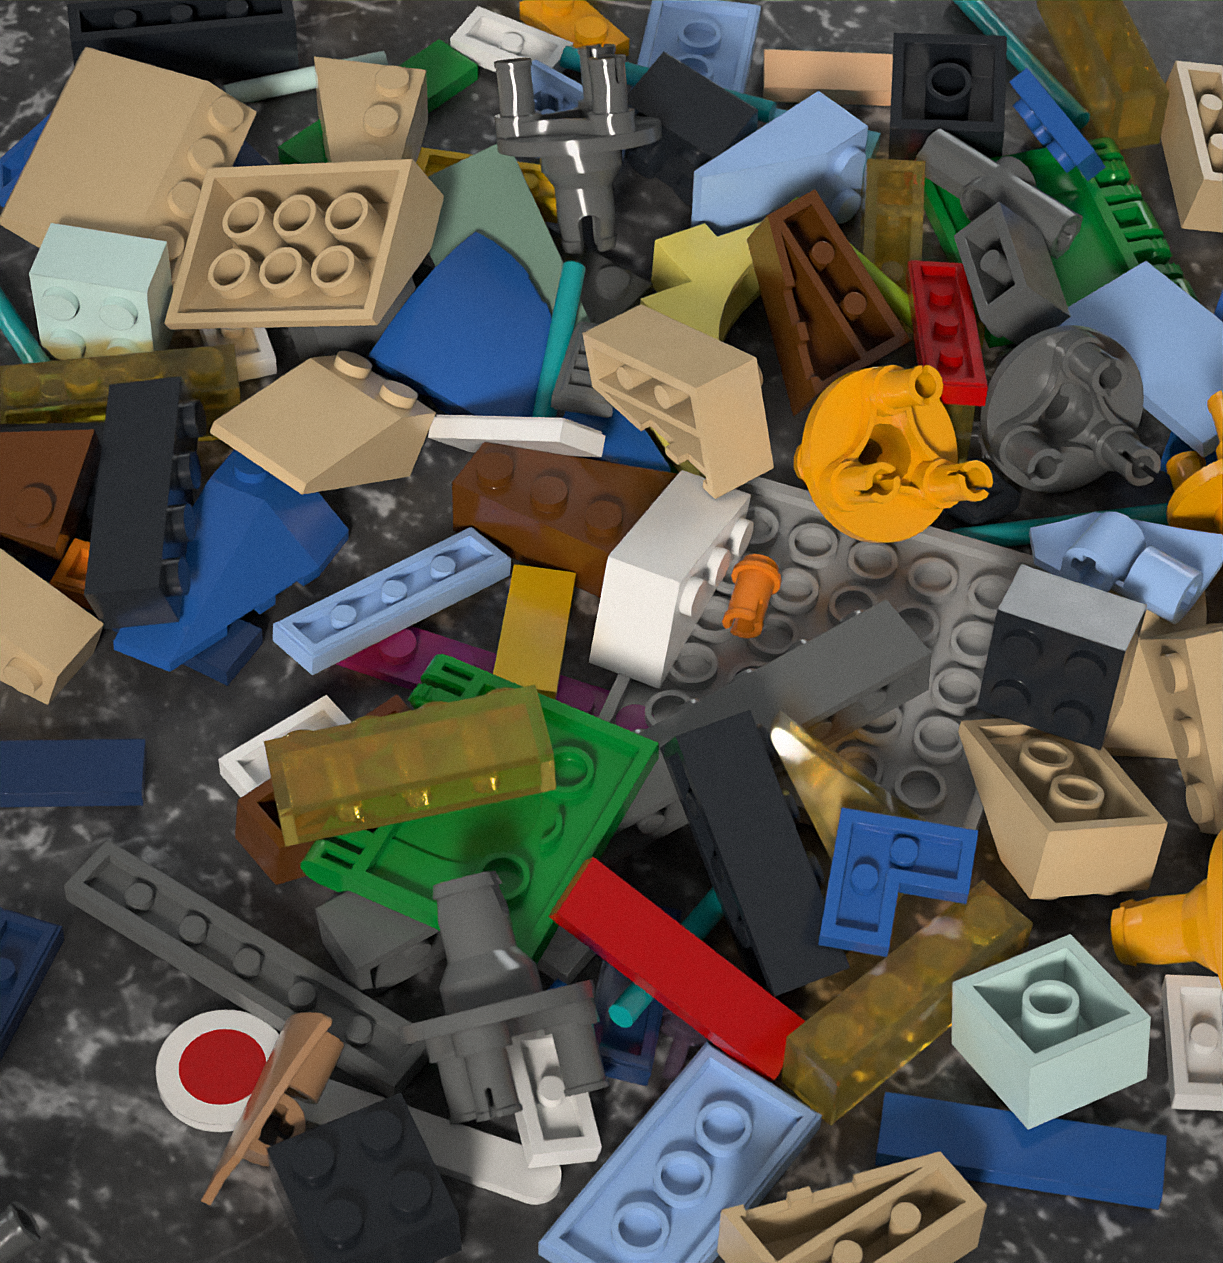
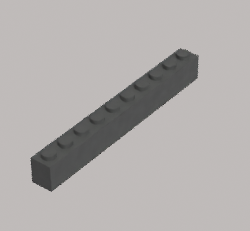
[315,599,932,999]

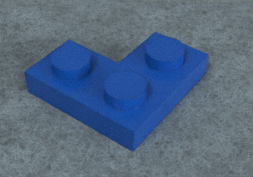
[1009,68,1105,181]
[818,807,978,957]

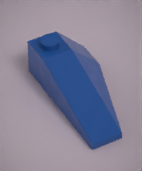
[113,449,349,672]

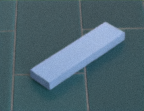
[273,527,511,675]

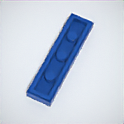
[875,1092,1167,1210]

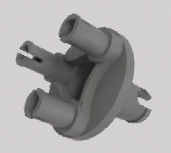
[494,44,662,254]
[981,325,1161,493]
[397,871,610,1125]

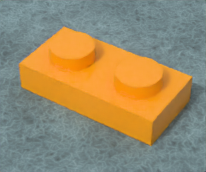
[520,0,630,73]

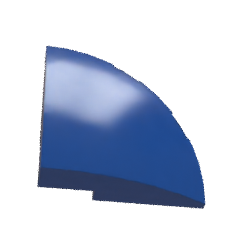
[368,231,552,417]

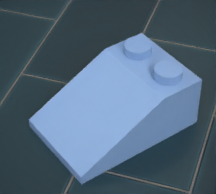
[691,91,868,237]

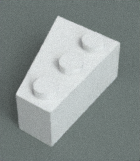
[589,470,754,689]

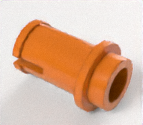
[722,554,782,638]

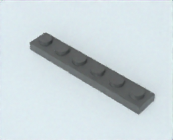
[64,839,429,1098]

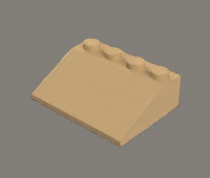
[0,47,257,289]
[164,159,444,329]

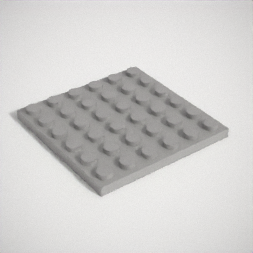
[598,477,1051,834]

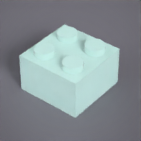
[29,223,175,376]
[951,934,1151,1130]

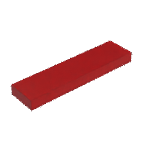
[905,260,988,406]
[548,857,809,1082]

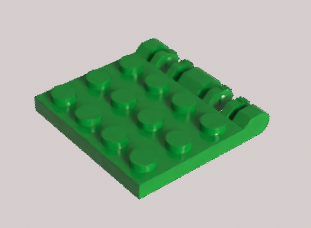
[914,137,1199,348]
[300,654,659,965]

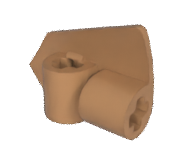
[201,1013,344,1205]

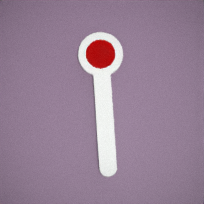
[156,1010,562,1205]

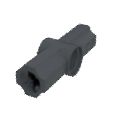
[915,128,1083,259]

